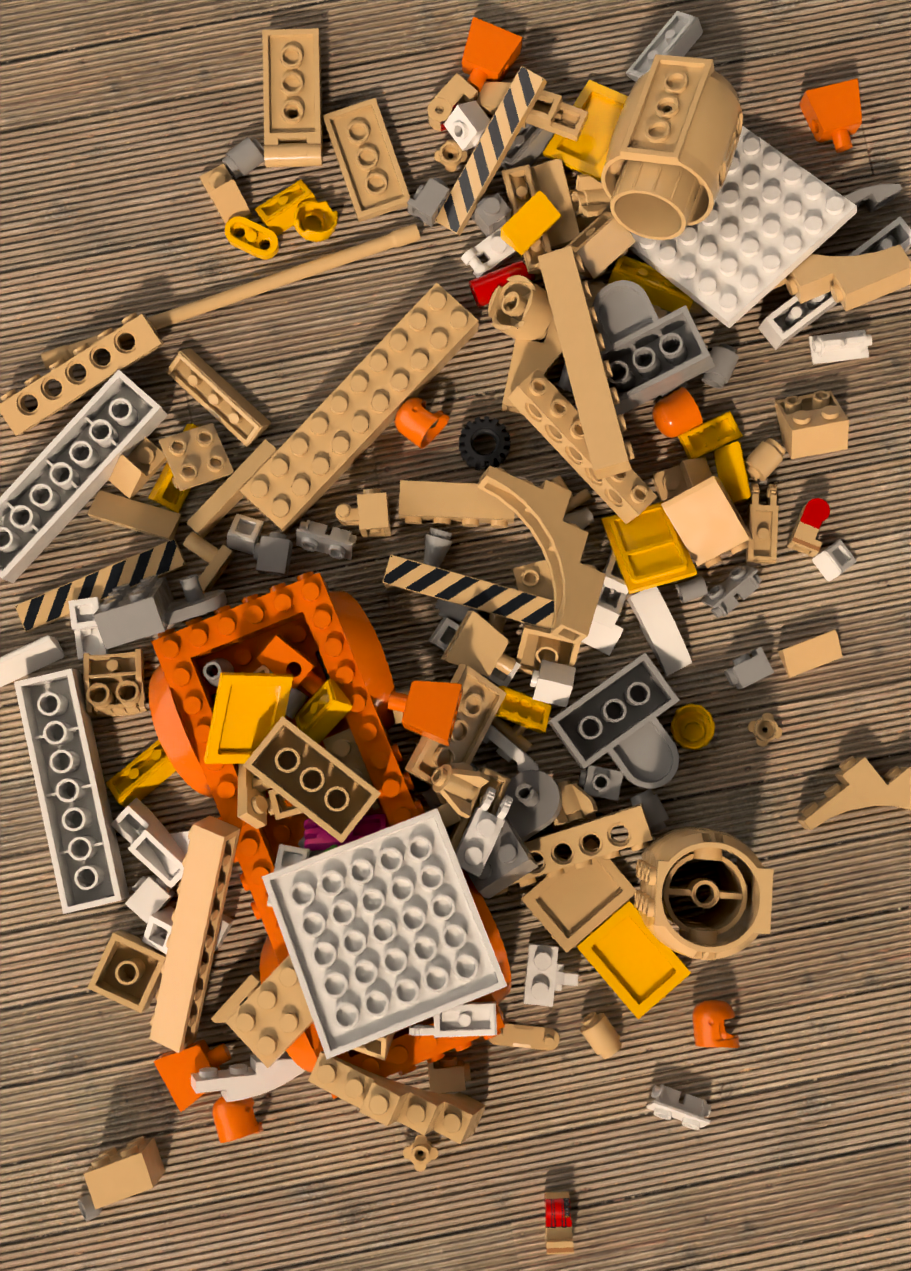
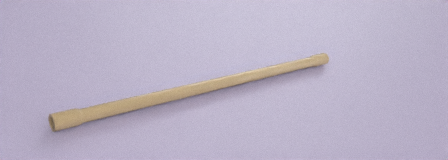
[41,223,421,369]

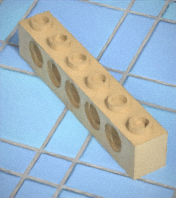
[0,312,164,436]
[508,368,658,524]
[494,803,653,896]

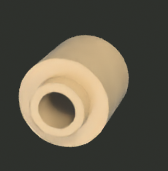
[744,438,785,481]
[580,1012,622,1059]

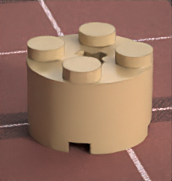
[488,275,553,341]

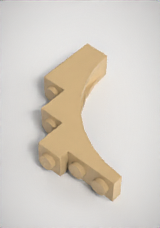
[772,244,911,311]
[501,282,667,415]
[477,466,606,645]
[797,756,911,830]
[308,1051,486,1144]

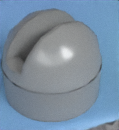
[78,1194,103,1222]

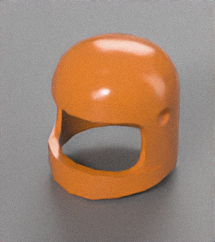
[652,387,703,438]
[394,397,450,449]
[692,1000,740,1048]
[212,1096,263,1143]

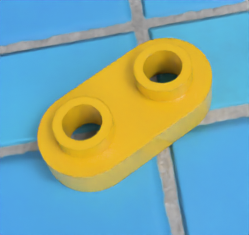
[225,216,279,260]

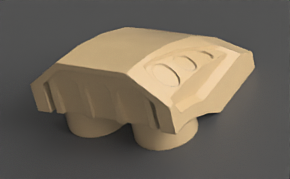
[83,649,147,717]

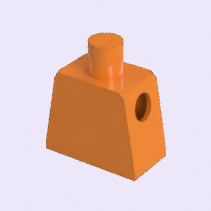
[462,17,523,93]
[799,78,862,153]
[256,634,325,695]
[388,681,463,746]
[154,1039,231,1112]

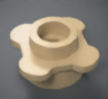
[434,140,468,173]
[748,713,782,747]
[403,1134,438,1172]

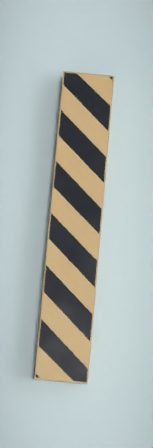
[435,66,547,236]
[15,539,187,633]
[383,554,554,630]

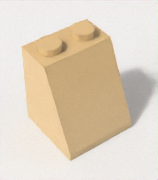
[661,476,752,568]

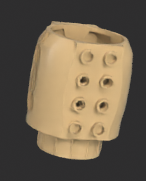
[601,54,743,240]
[634,827,774,960]

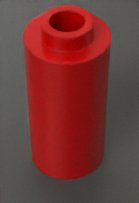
[469,260,535,308]

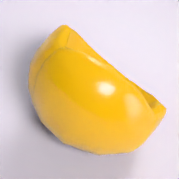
[294,200,338,243]
[670,704,715,750]

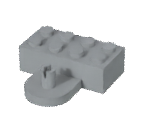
[592,280,716,415]
[93,574,228,650]
[548,653,680,789]
[422,762,562,899]

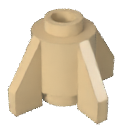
[569,174,611,231]
[431,762,490,819]
[551,780,598,831]

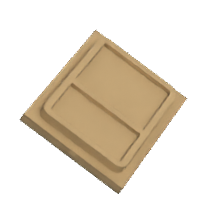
[521,838,636,953]

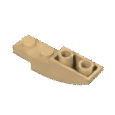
[476,82,588,142]

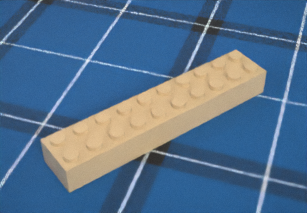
[239,283,479,535]

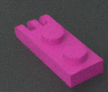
[304,814,386,851]

